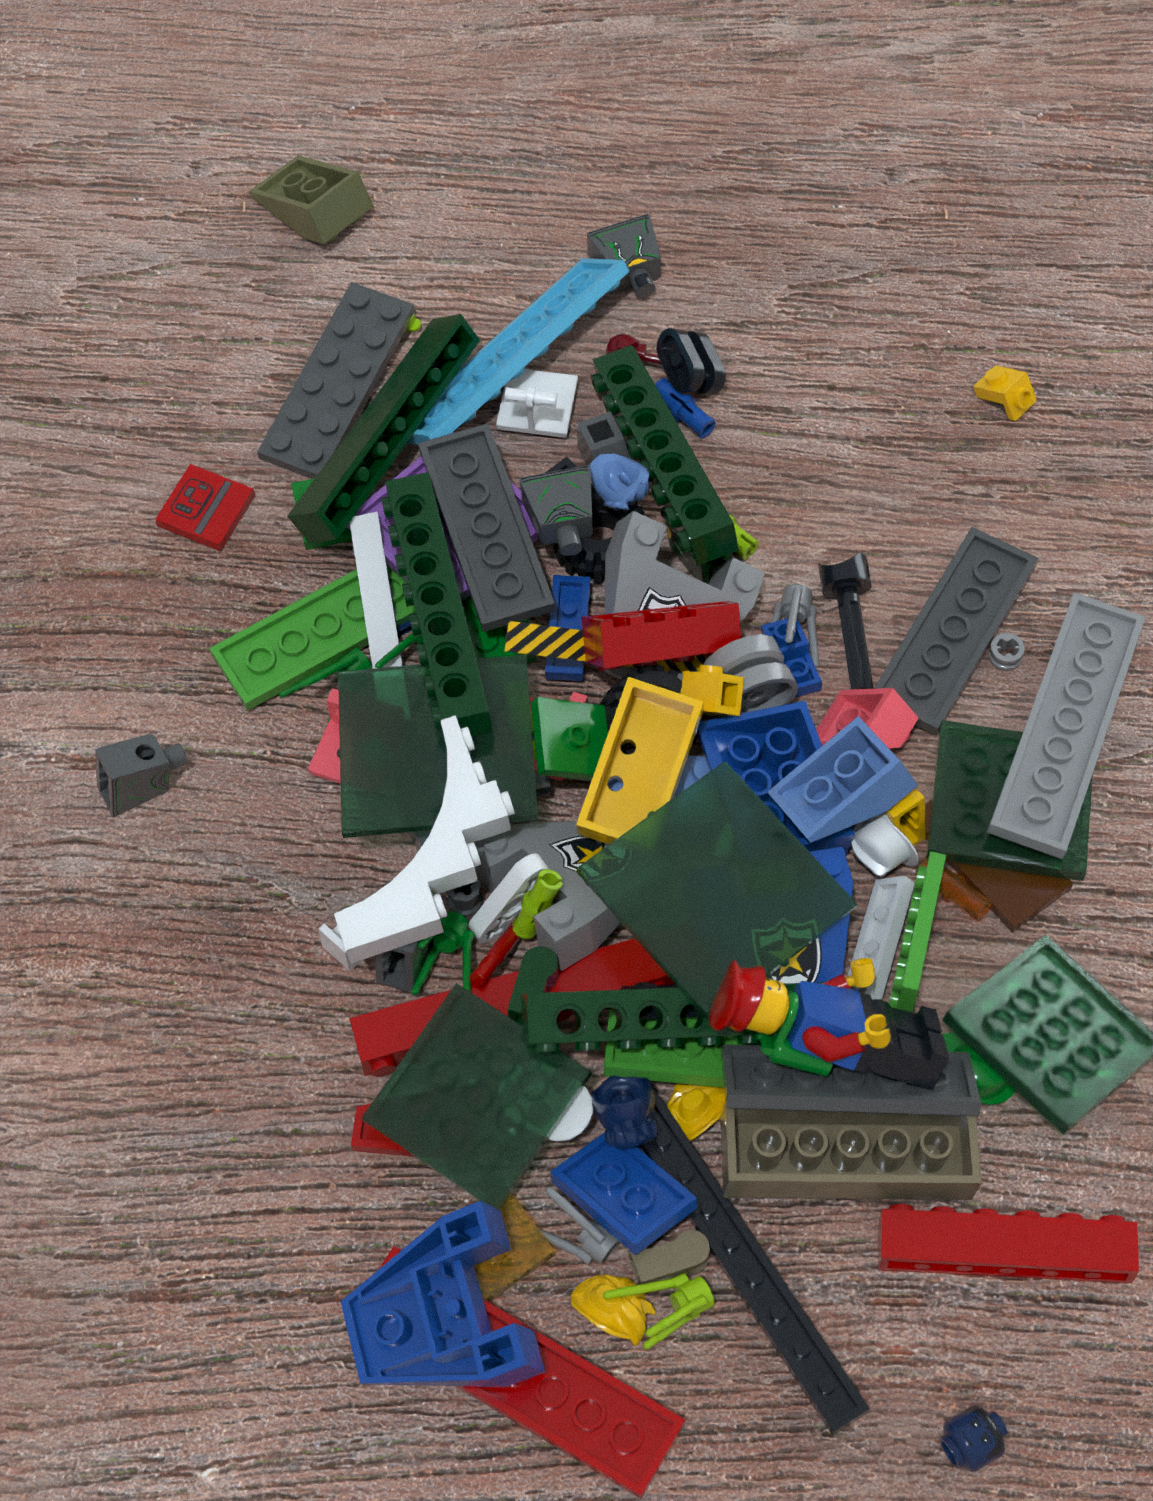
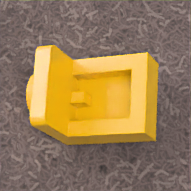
[973,365,1036,421]

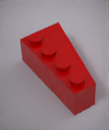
[581,601,741,671]

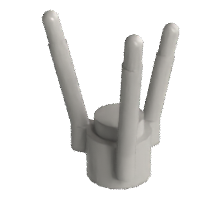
[770,584,819,668]
[534,1187,620,1265]

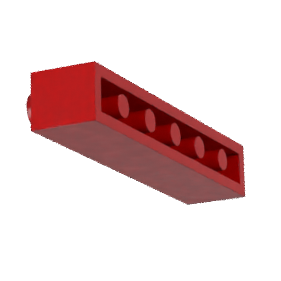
[878,1204,1139,1284]

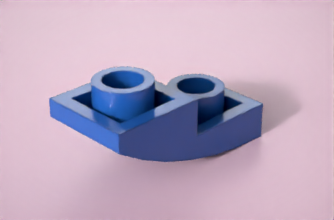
[761,618,822,698]

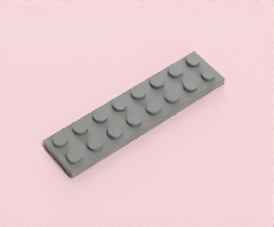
[987,592,1146,859]

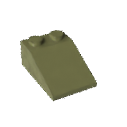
[249,155,373,244]

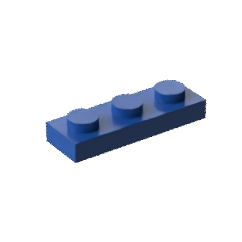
[545,575,591,681]

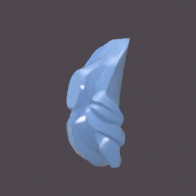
[590,454,650,511]

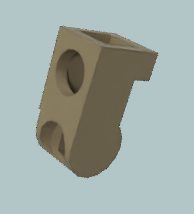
[628,1230,710,1284]

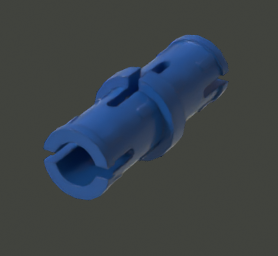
[655,378,716,439]

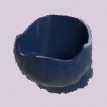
[592,1075,658,1149]

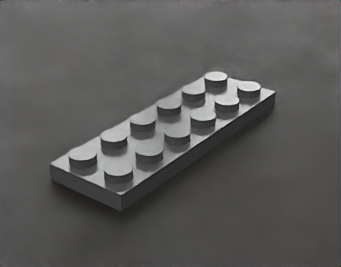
[257,282,416,479]
[418,423,555,632]
[874,527,1038,736]
[721,1044,981,1117]

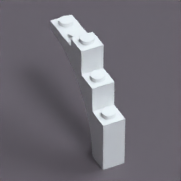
[334,715,515,963]

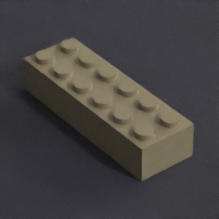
[720,1103,982,1200]

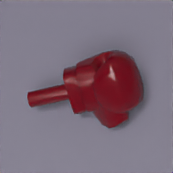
[606,334,662,365]

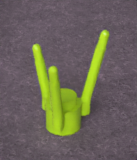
[603,1273,714,1350]

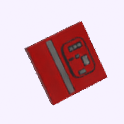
[155,464,255,551]

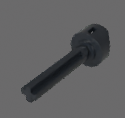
[818,553,874,689]

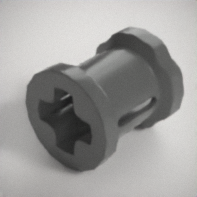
[446,875,483,918]

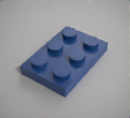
[550,1132,698,1255]

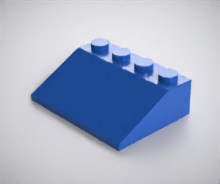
[696,701,855,863]

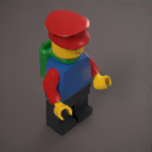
[709,958,949,1090]

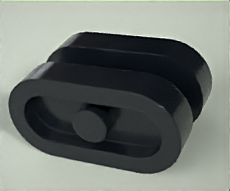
[656,328,726,395]

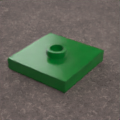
[531,697,608,781]

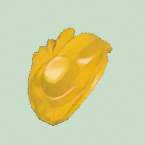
[666,1083,725,1140]
[570,1274,656,1346]

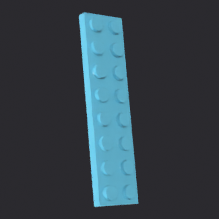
[407,258,630,445]

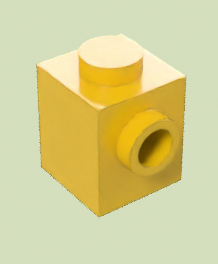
[681,665,744,716]

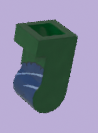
[507,946,558,1026]

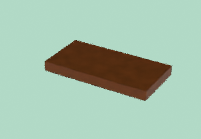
[925,773,1073,933]

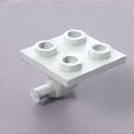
[496,369,578,438]

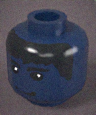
[940,1405,1008,1472]

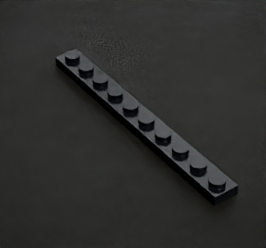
[602,1082,870,1435]

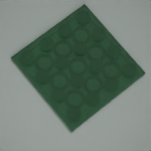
[926,720,1093,881]
[942,935,1153,1135]
[361,983,592,1210]

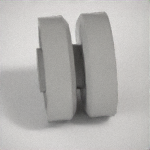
[703,634,798,718]

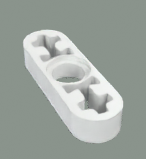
[468,853,549,944]

